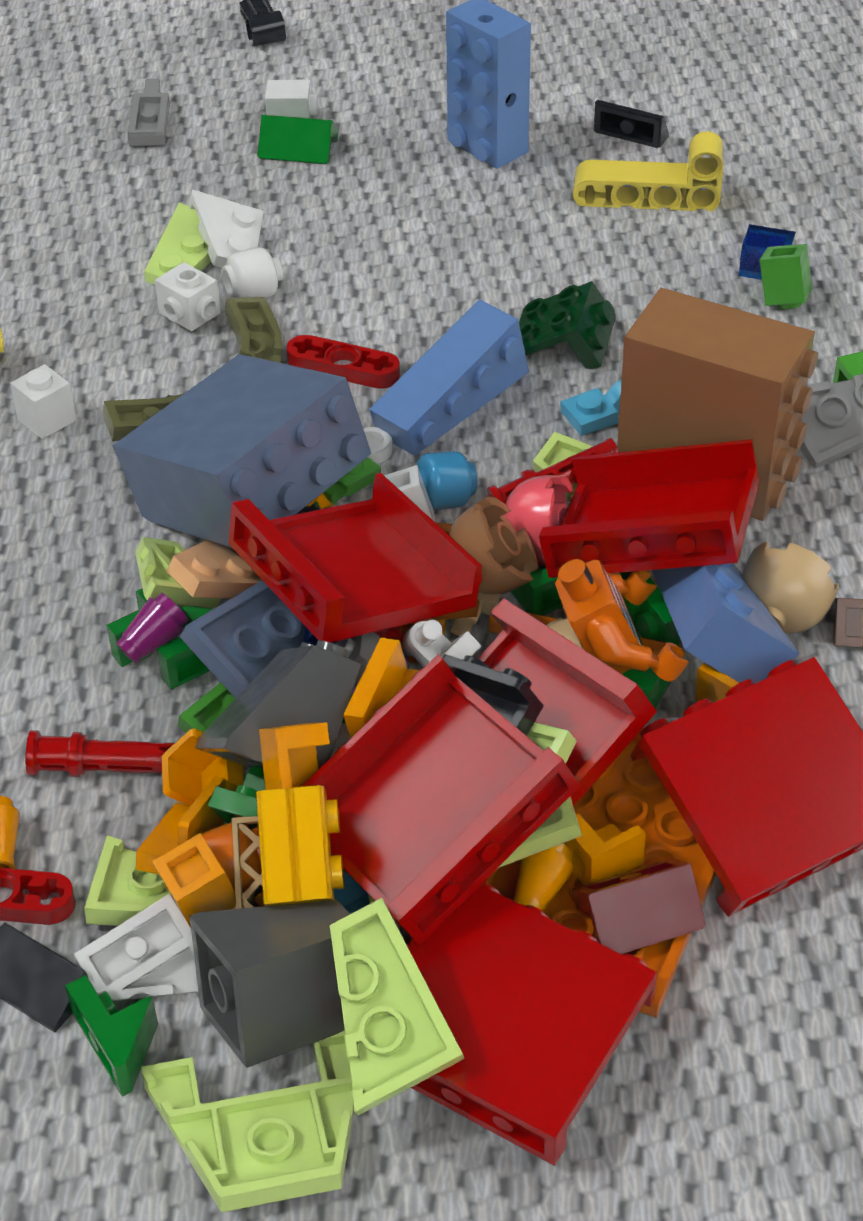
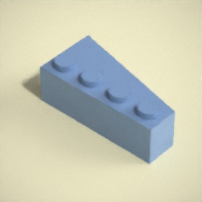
[369,299,529,456]

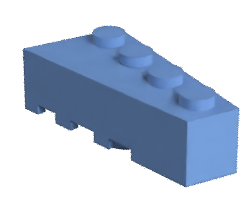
[652,563,799,684]

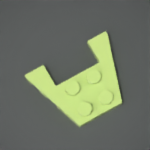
[141,1031,354,1213]

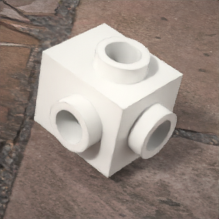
[154,262,221,331]

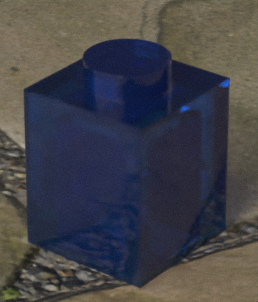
[738,224,796,280]

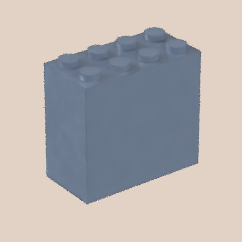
[112,354,372,548]

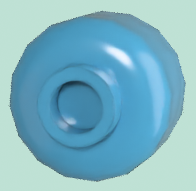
[416,451,478,510]

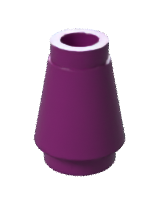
[116,592,189,664]

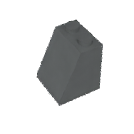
[195,640,362,769]
[190,900,350,1068]

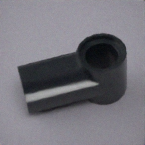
[239,0,286,47]

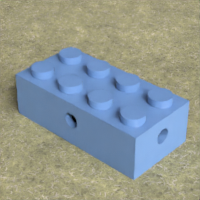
[446,0,531,169]

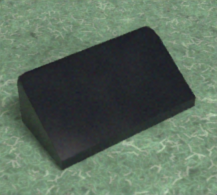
[594,100,669,148]
[0,922,88,1033]

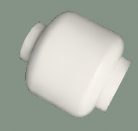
[221,247,283,299]

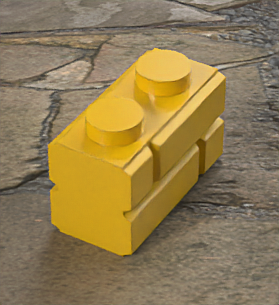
[256,785,344,906]

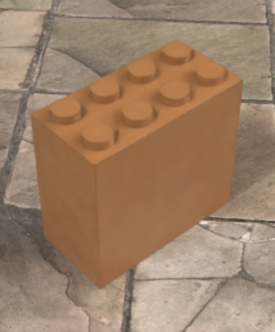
[617,287,818,521]

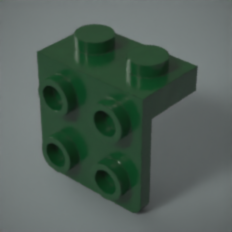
[519,281,616,370]

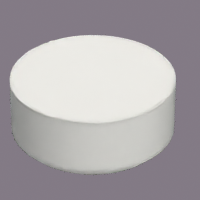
[363,427,393,464]

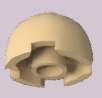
[742,542,840,633]

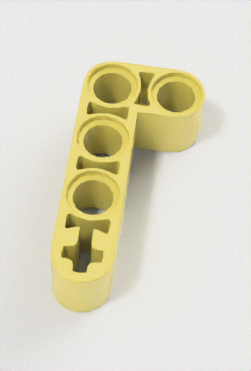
[573,131,724,212]

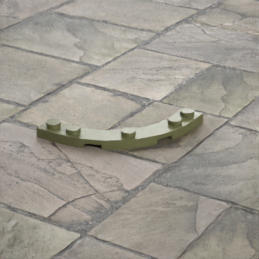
[102,297,283,441]

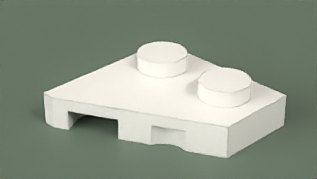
[188,190,264,268]
[74,894,198,1001]

